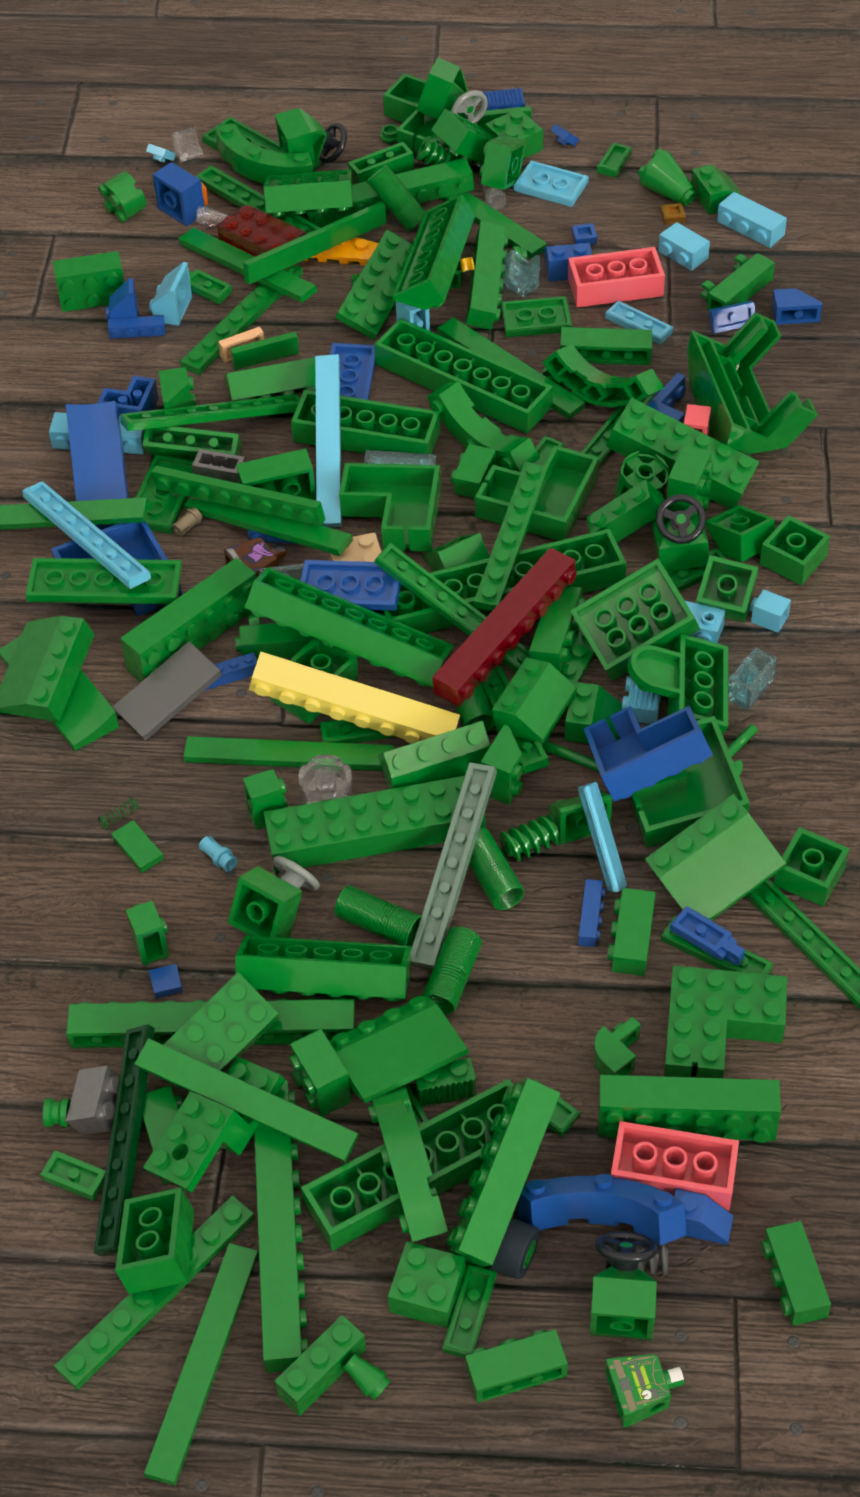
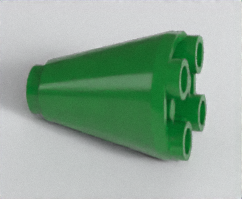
[637,148,697,206]

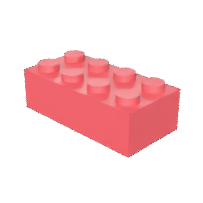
[568,247,665,307]
[611,1121,739,1211]

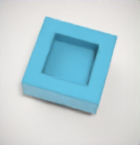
[146,144,176,162]

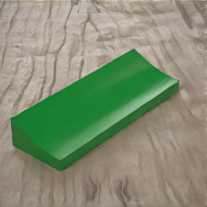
[0,618,119,752]

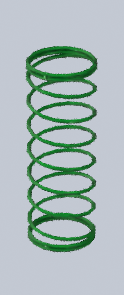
[98,797,139,829]

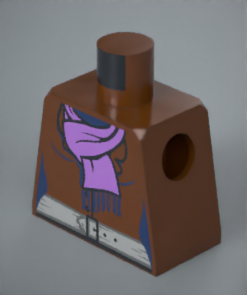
[224,538,286,577]

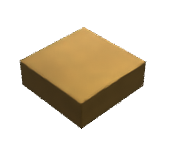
[660,203,686,225]

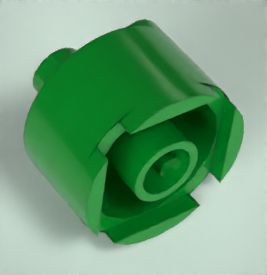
[97,171,147,224]

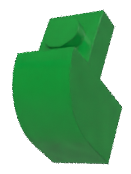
[594,1017,641,1075]

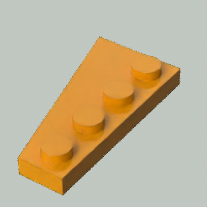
[304,237,379,266]

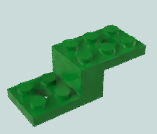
[143,1056,285,1193]

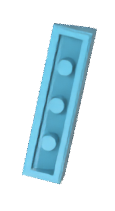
[578,782,627,892]

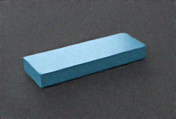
[605,300,673,345]

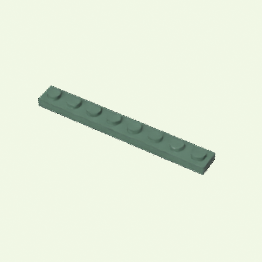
[411,762,497,969]

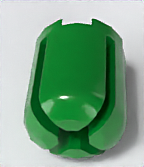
[613,451,669,499]

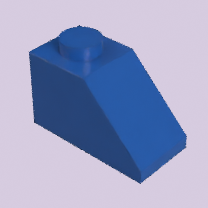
[106,278,139,320]
[771,288,822,325]
[674,1188,734,1245]

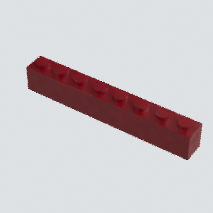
[432,547,577,707]

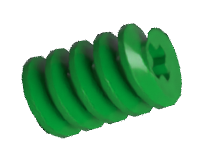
[417,135,462,166]
[499,813,560,862]

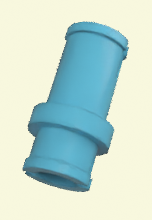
[199,836,238,872]

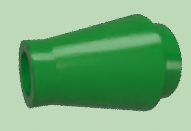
[343,1353,391,1400]

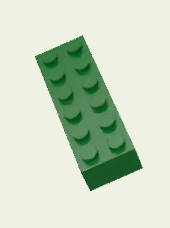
[291,390,440,464]
[606,398,759,509]
[120,558,257,683]
[235,935,412,1001]
[598,1075,781,1143]
[445,1078,560,1267]

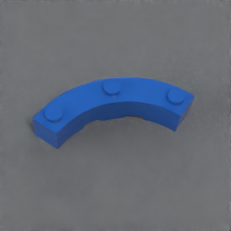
[517,1174,686,1246]

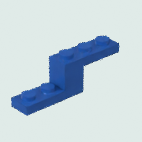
[648,373,686,423]

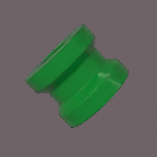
[43,1098,71,1128]

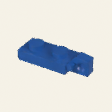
[670,906,745,966]

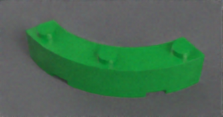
[215,124,313,184]
[542,344,664,407]
[427,381,540,472]
[368,1086,448,1242]

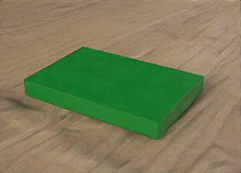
[500,296,572,338]

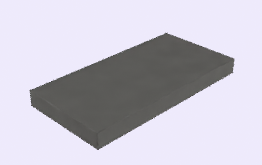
[112,641,222,741]

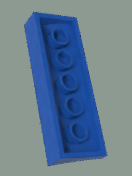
[66,401,129,530]

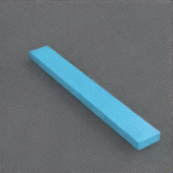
[315,354,342,527]
[22,481,151,589]

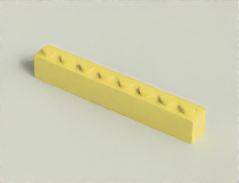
[249,652,460,743]

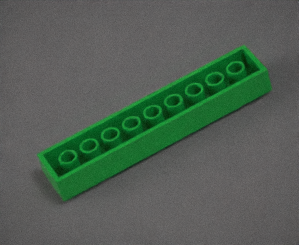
[377,528,627,633]

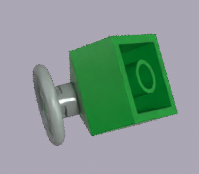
[416,57,488,123]
[227,856,320,938]

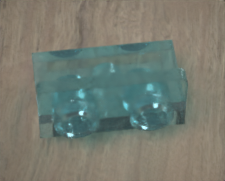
[504,249,541,297]

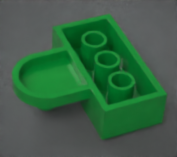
[627,634,728,735]

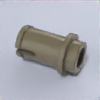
[172,507,202,537]

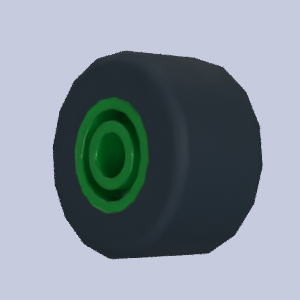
[491,1218,540,1279]

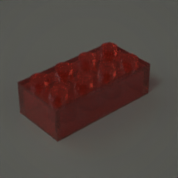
[216,204,306,270]

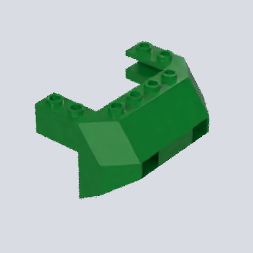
[687,312,818,454]

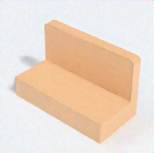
[219,327,264,363]

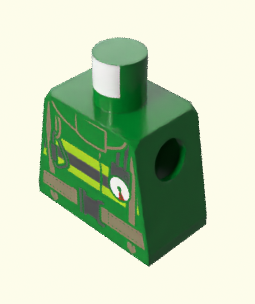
[605,1354,684,1428]

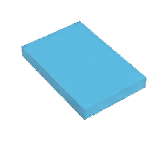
[514,160,589,207]

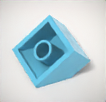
[149,262,192,326]

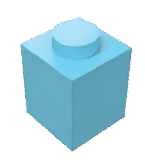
[749,589,791,633]

